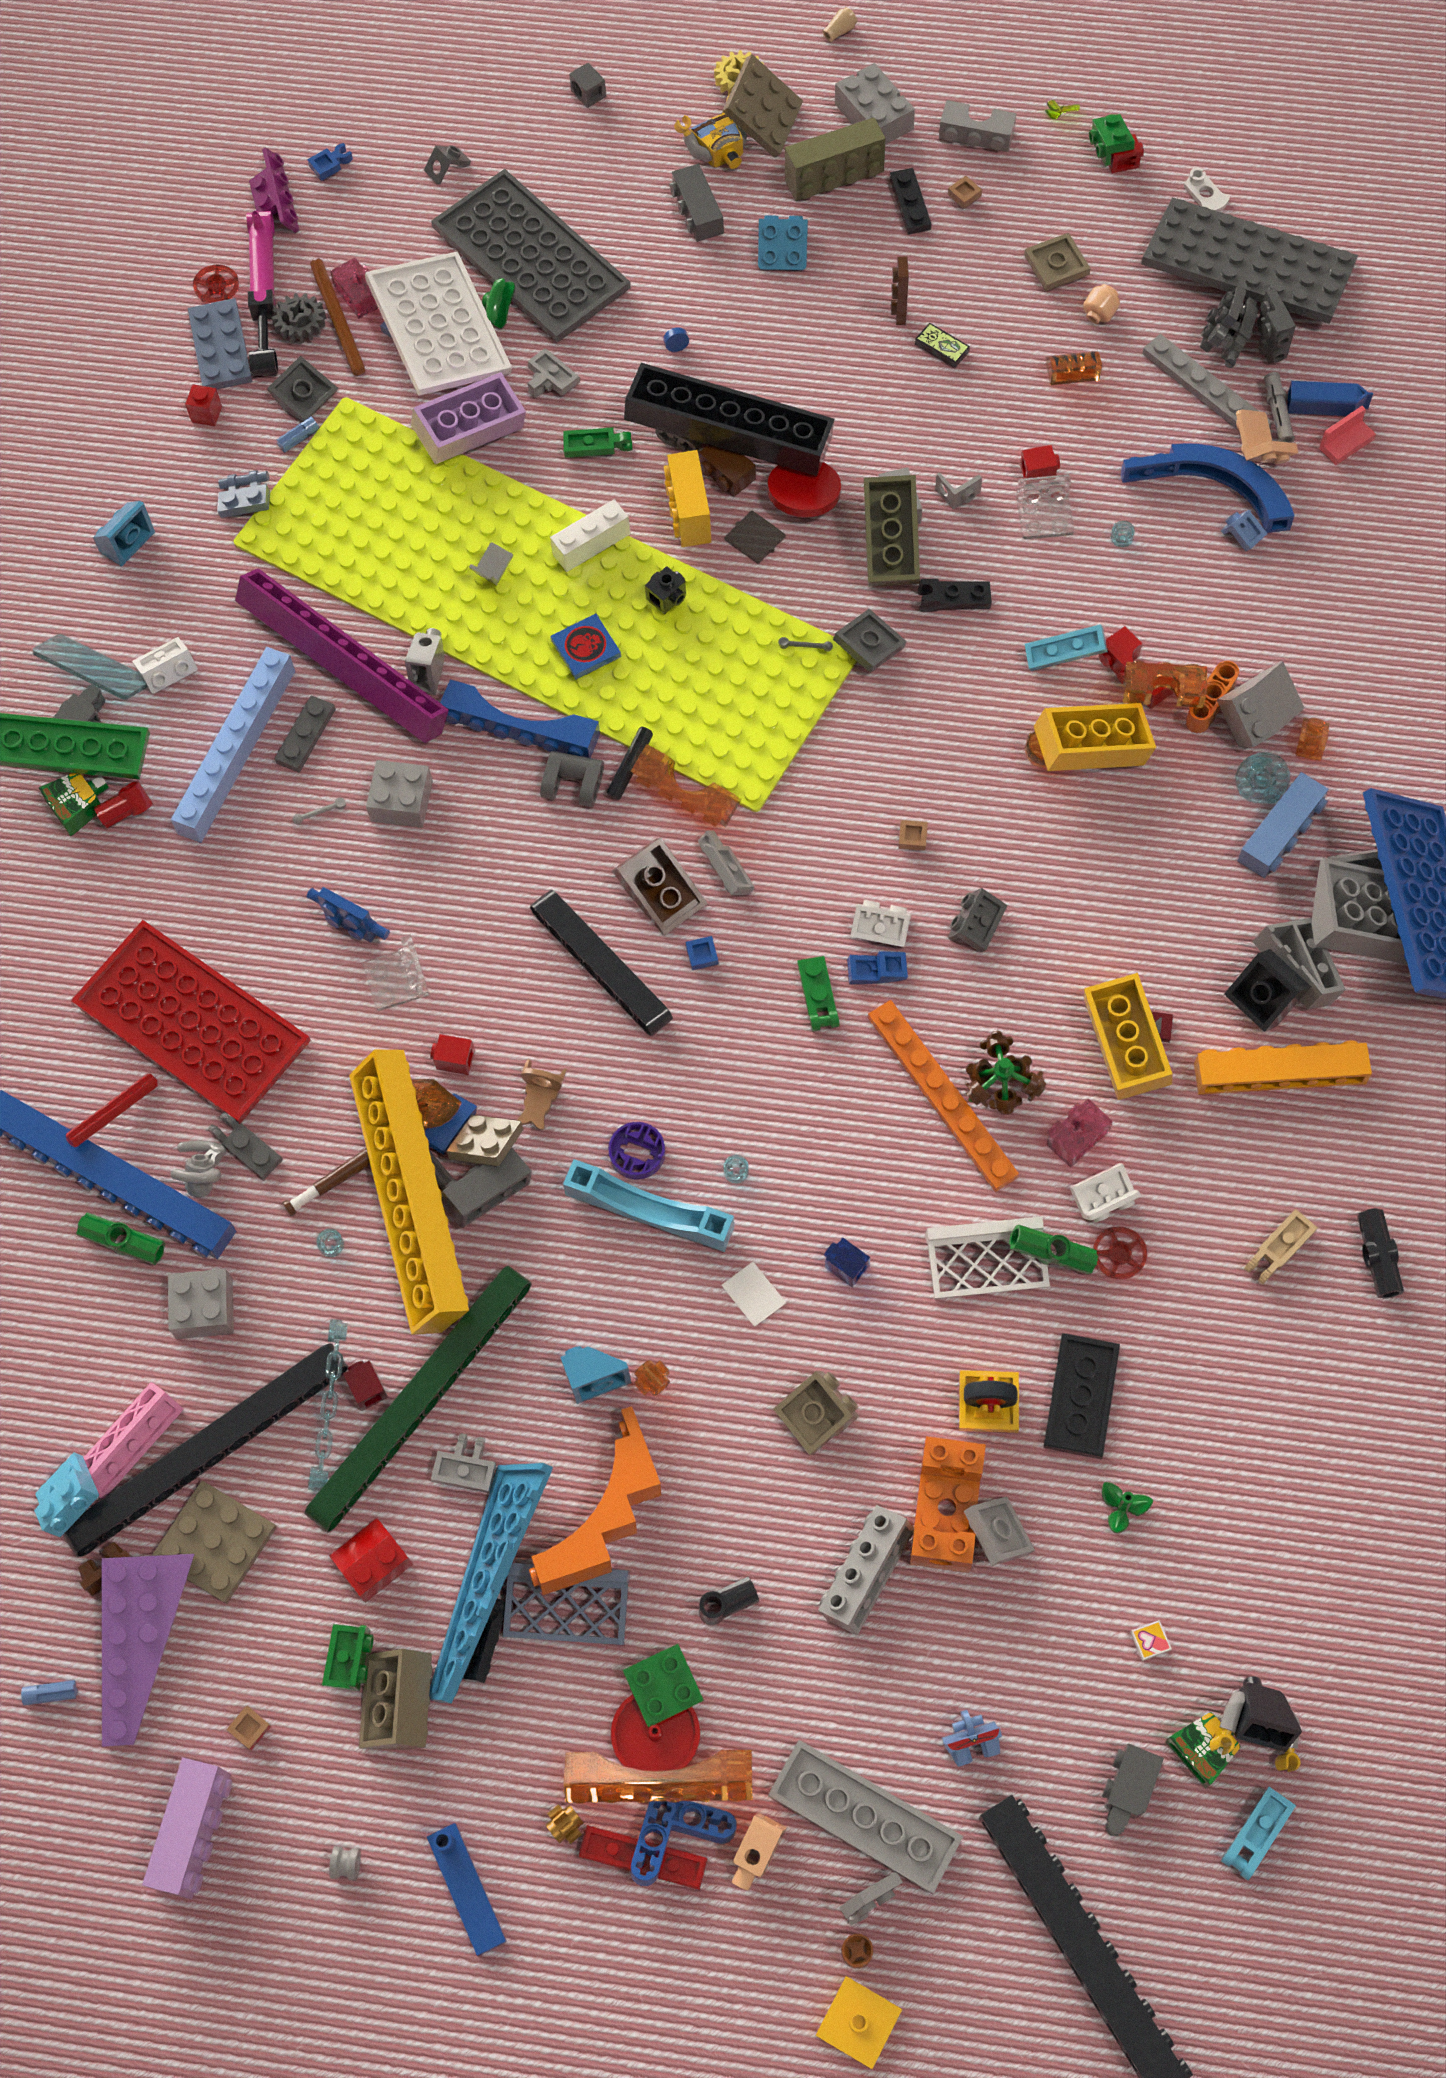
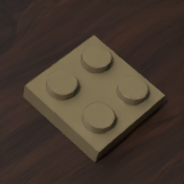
[1024,233,1091,291]
[447,1115,523,1166]

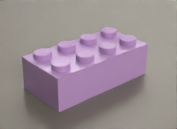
[411,372,526,464]
[142,1757,232,1899]

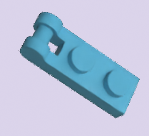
[1221,1787,1296,1881]

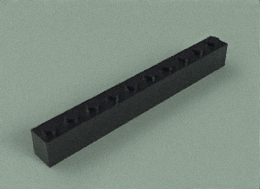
[979,1795,1193,2078]

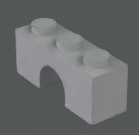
[939,100,1017,152]

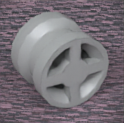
[329,1846,361,1881]

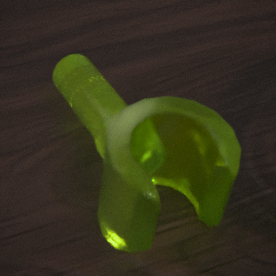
[1045,100,1080,120]

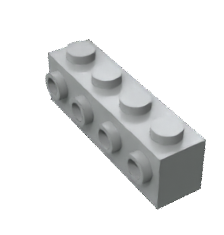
[818,1505,914,1635]

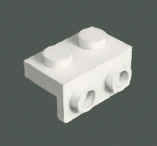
[1069,1163,1141,1222]

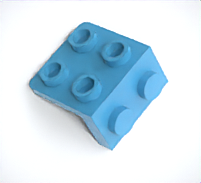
[758,215,808,270]

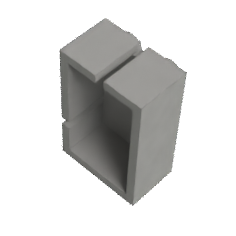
[835,63,915,145]

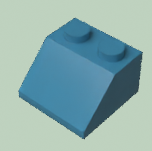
[93,501,155,567]
[560,1346,632,1404]

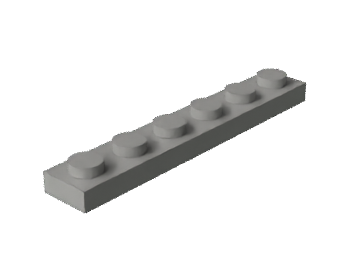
[1142,334,1272,431]

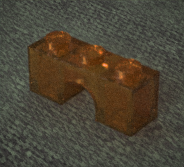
[1123,661,1207,708]

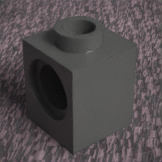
[569,63,606,108]

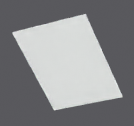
[721,1262,786,1327]

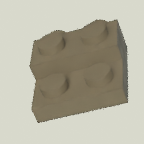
[773,1371,860,1455]

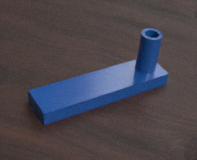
[427,1823,507,1957]

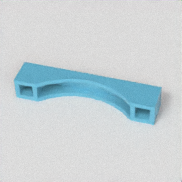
[563,1159,735,1252]

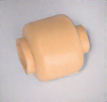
[1083,284,1120,324]

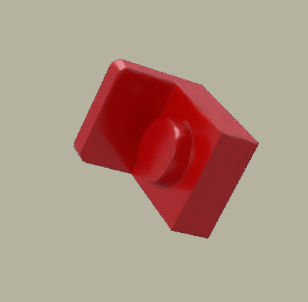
[1109,134,1144,174]

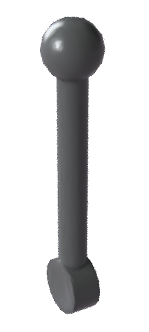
[778,637,833,652]

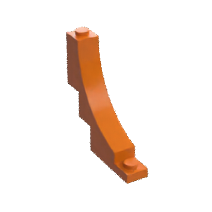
[528,1406,662,1595]

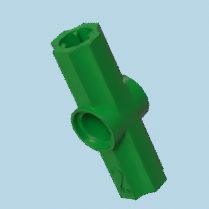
[76,1212,166,1265]
[1009,1225,1098,1275]

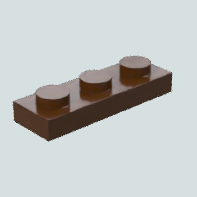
[890,256,909,325]

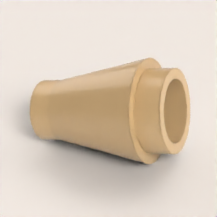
[823,7,857,42]

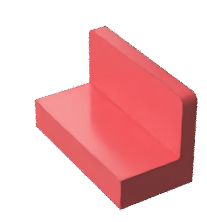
[1319,406,1376,465]

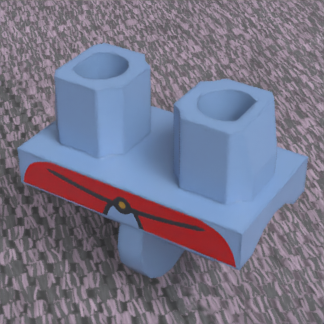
[942,1710,1002,1767]

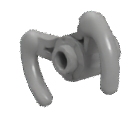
[171,1141,226,1197]

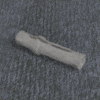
[1264,372,1295,443]

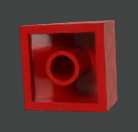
[329,1518,413,1603]

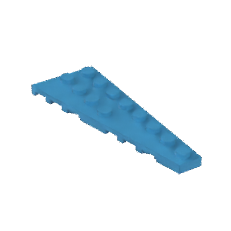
[429,1463,553,1704]

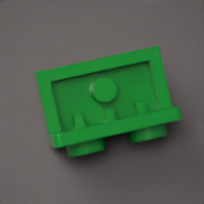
[1089,114,1135,166]
[322,1624,374,1692]

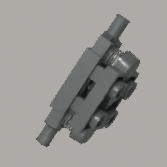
[1200,285,1258,368]

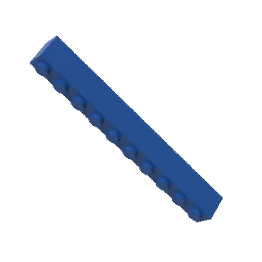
[0,1090,237,1260]

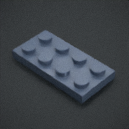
[188,298,253,389]

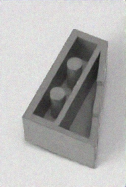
[1252,918,1346,1010]

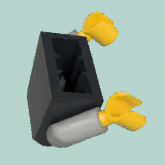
[1210,1676,1302,1772]

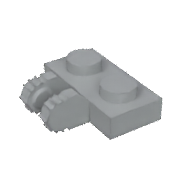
[431,1433,497,1493]

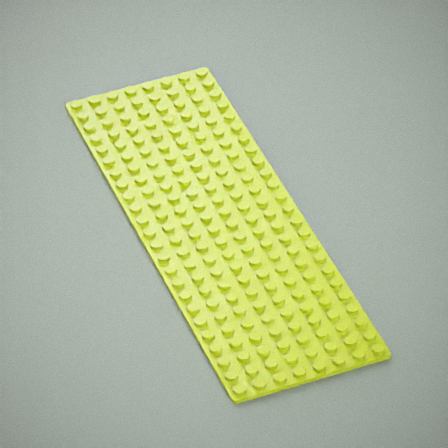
[234,397,857,812]

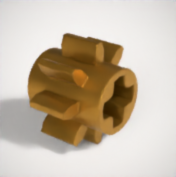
[545,1804,584,1844]

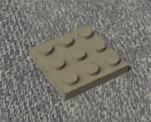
[723,54,803,158]
[152,1480,277,1604]

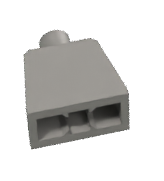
[405,628,445,695]

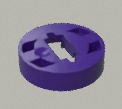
[608,1122,666,1180]

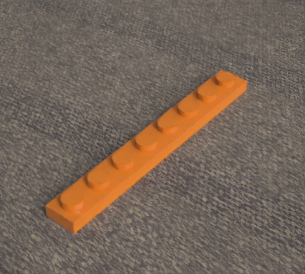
[868,1000,1019,1192]

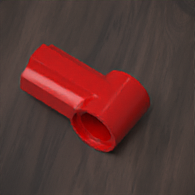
[94,780,153,828]

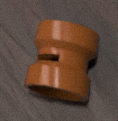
[841,1934,873,1969]

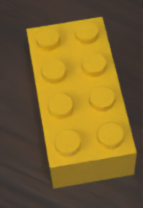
[1033,703,1157,771]
[1084,973,1173,1100]

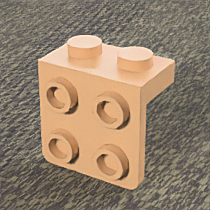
[1236,409,1298,464]

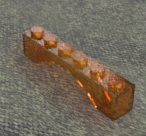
[563,1750,753,1804]

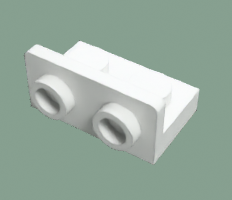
[132,637,198,694]
[851,900,912,947]

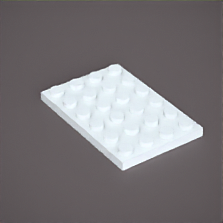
[365,251,512,396]

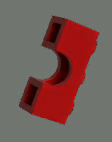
[1098,626,1178,709]

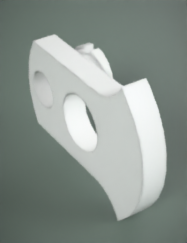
[1184,168,1230,212]

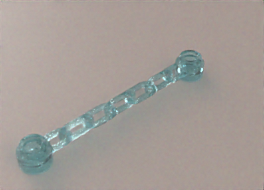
[308,1319,348,1491]

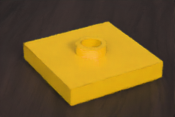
[815,1976,903,2069]

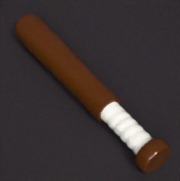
[282,1148,371,1216]

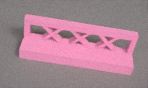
[84,1382,184,1499]

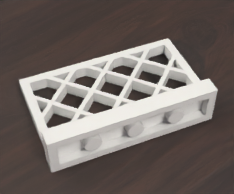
[925,1216,1050,1299]

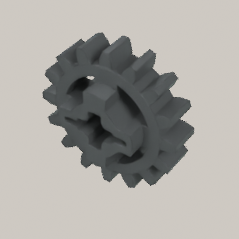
[272,293,326,343]

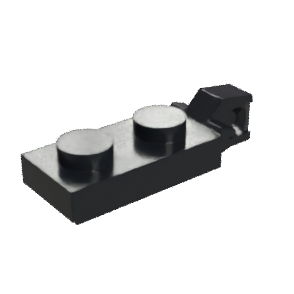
[462,1598,506,1684]

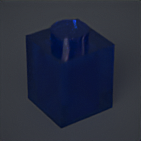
[824,1237,870,1288]

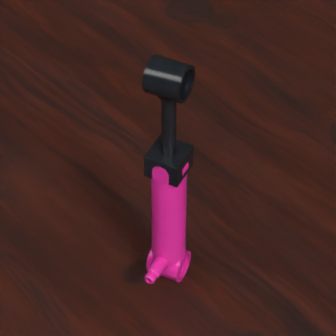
[246,210,278,376]

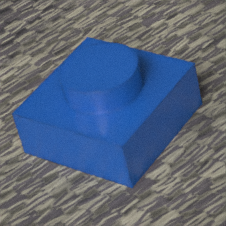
[685,936,719,971]

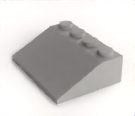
[1311,858,1407,964]

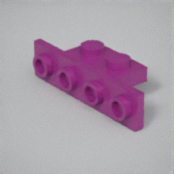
[249,147,299,233]

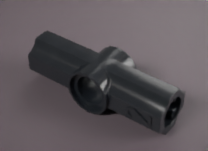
[1357,1208,1404,1299]

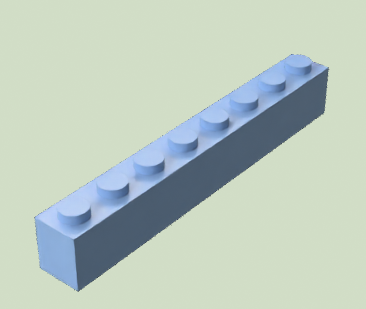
[171,647,295,843]

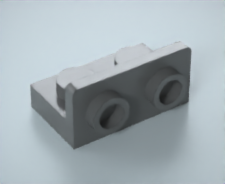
[948,888,1008,952]

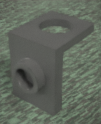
[424,145,471,184]

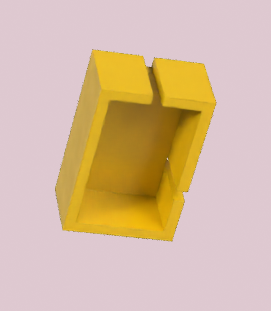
[663,450,712,548]

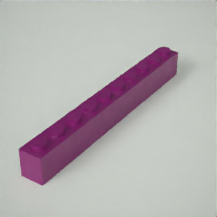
[235,568,449,743]

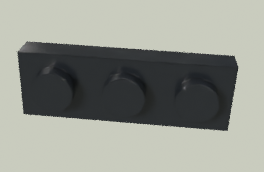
[890,168,932,235]

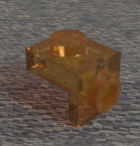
[1295,717,1330,761]

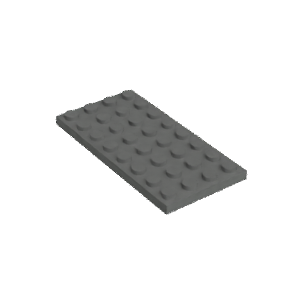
[431,168,631,342]
[1141,197,1358,324]

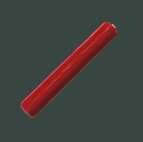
[66,1073,158,1147]

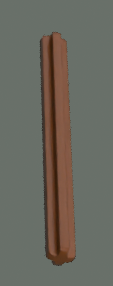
[310,258,366,376]

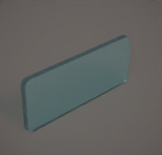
[33,634,148,700]

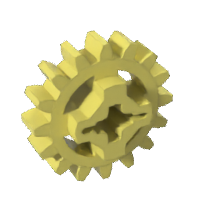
[714,50,764,95]

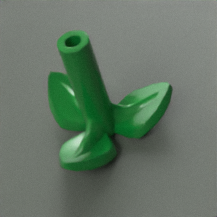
[1102,1482,1153,1534]

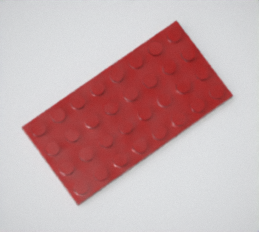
[70,920,311,1124]

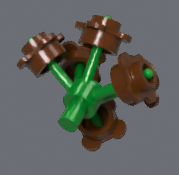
[964,1031,1046,1115]

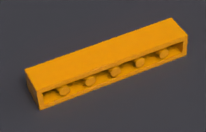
[1194,1040,1372,1095]

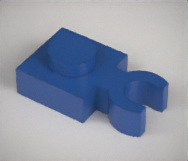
[307,143,353,181]

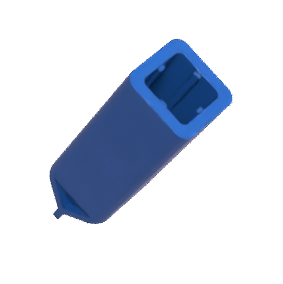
[1287,380,1373,416]

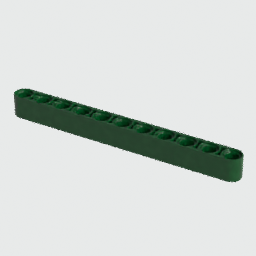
[304,1265,532,1533]

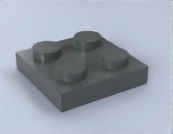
[833,609,907,673]

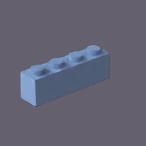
[1237,772,1329,879]

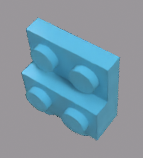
[34,1452,100,1537]

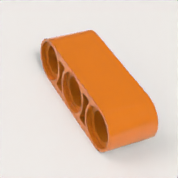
[1186,661,1239,733]

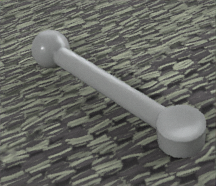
[292,798,346,824]

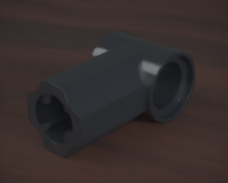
[699,1577,759,1625]

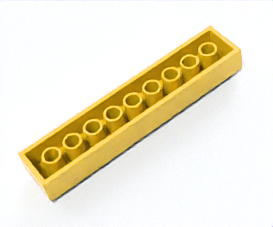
[349,1049,469,1335]

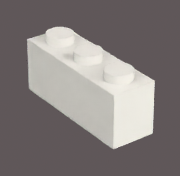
[550,499,630,572]

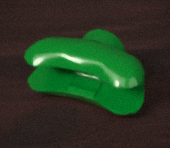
[482,278,515,328]

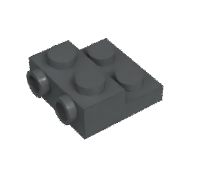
[1257,288,1296,363]

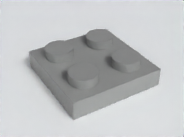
[964,1497,1035,1566]

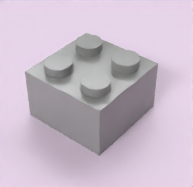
[366,760,433,828]
[168,1269,234,1339]

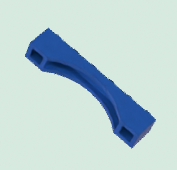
[440,679,600,758]

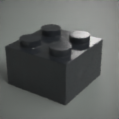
[1224,949,1311,1032]

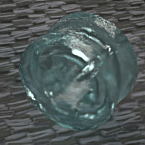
[1111,521,1135,548]
[723,1155,749,1184]
[316,1229,344,1257]

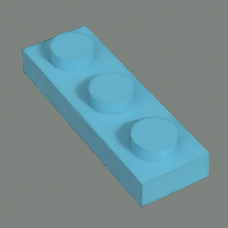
[1025,624,1108,671]

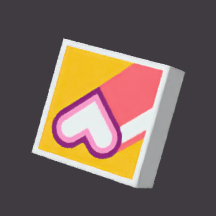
[1130,1620,1172,1661]

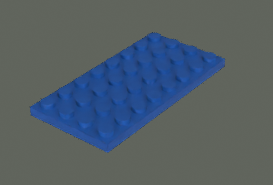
[1363,788,1446,999]

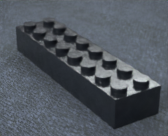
[624,363,835,476]

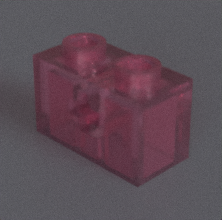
[330,258,378,319]
[1046,1098,1113,1168]

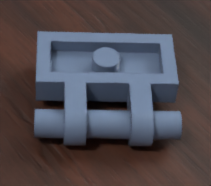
[217,470,270,518]

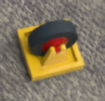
[959,1370,1019,1433]

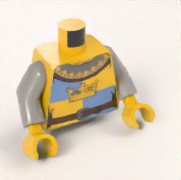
[674,95,747,169]

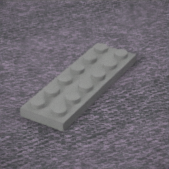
[768,1740,963,1894]

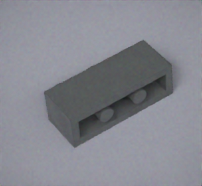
[669,163,724,242]
[442,1148,532,1228]

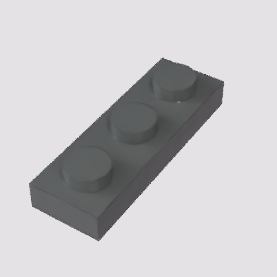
[275,695,336,773]

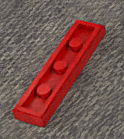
[578,1825,708,1891]

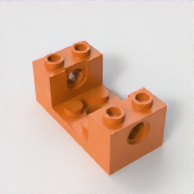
[909,1436,986,1573]

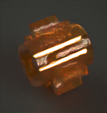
[634,1360,670,1396]

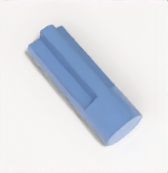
[276,417,319,453]
[21,1680,78,1706]

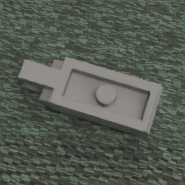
[698,830,754,895]

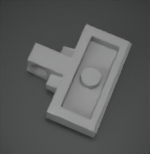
[527,348,580,398]
[839,1872,903,1925]

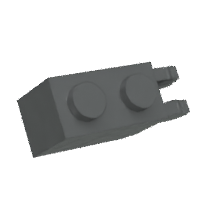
[53,684,106,723]
[1102,1743,1164,1836]

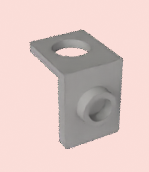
[935,472,982,509]
[469,542,513,585]

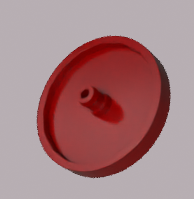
[767,462,841,517]
[611,1694,701,1780]

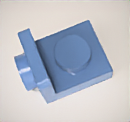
[1221,510,1267,551]

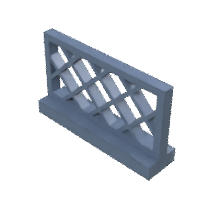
[503,1563,630,1645]

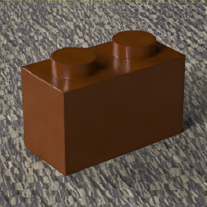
[699,445,756,497]

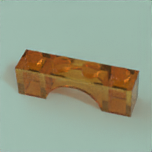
[631,744,742,827]

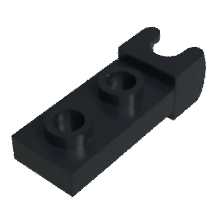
[918,579,992,612]

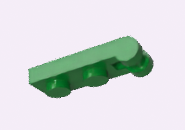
[797,956,840,1032]

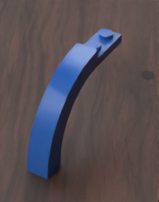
[1120,443,1295,533]

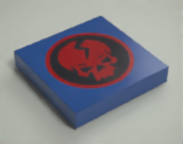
[550,614,621,680]

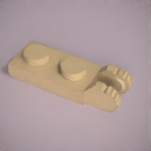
[1244,1209,1318,1285]

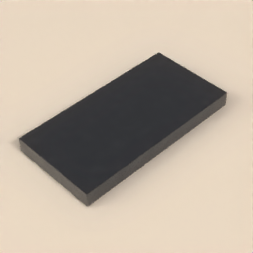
[1043,1333,1120,1459]

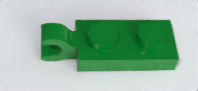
[563,427,633,458]

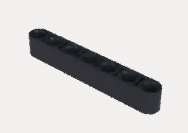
[530,889,673,1036]

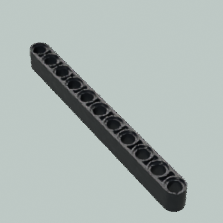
[63,1343,348,1557]

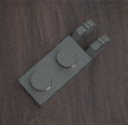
[208,1112,283,1180]

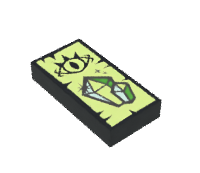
[915,323,970,368]

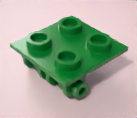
[623,1644,704,1727]

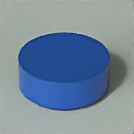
[663,327,689,352]

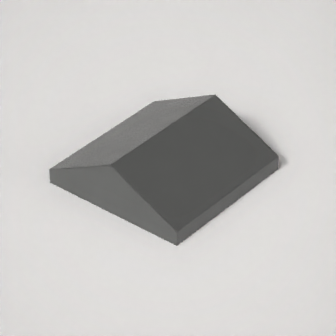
[267,356,338,421]

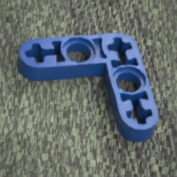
[631,1794,737,1886]

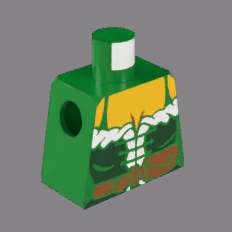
[39,773,109,837]
[1165,1712,1241,1789]

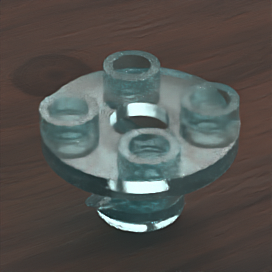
[1235,752,1290,803]

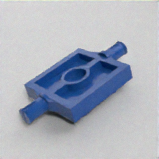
[306,887,390,943]

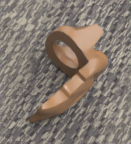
[517,1059,567,1130]

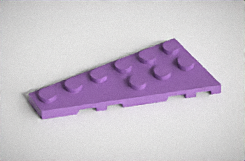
[102,1554,195,1747]

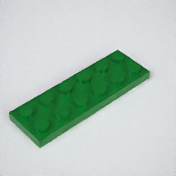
[0,713,150,780]

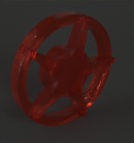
[193,264,239,303]
[1093,1226,1147,1279]

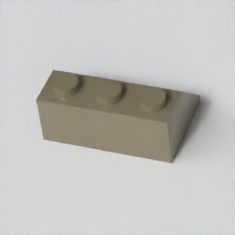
[359,1649,432,1750]

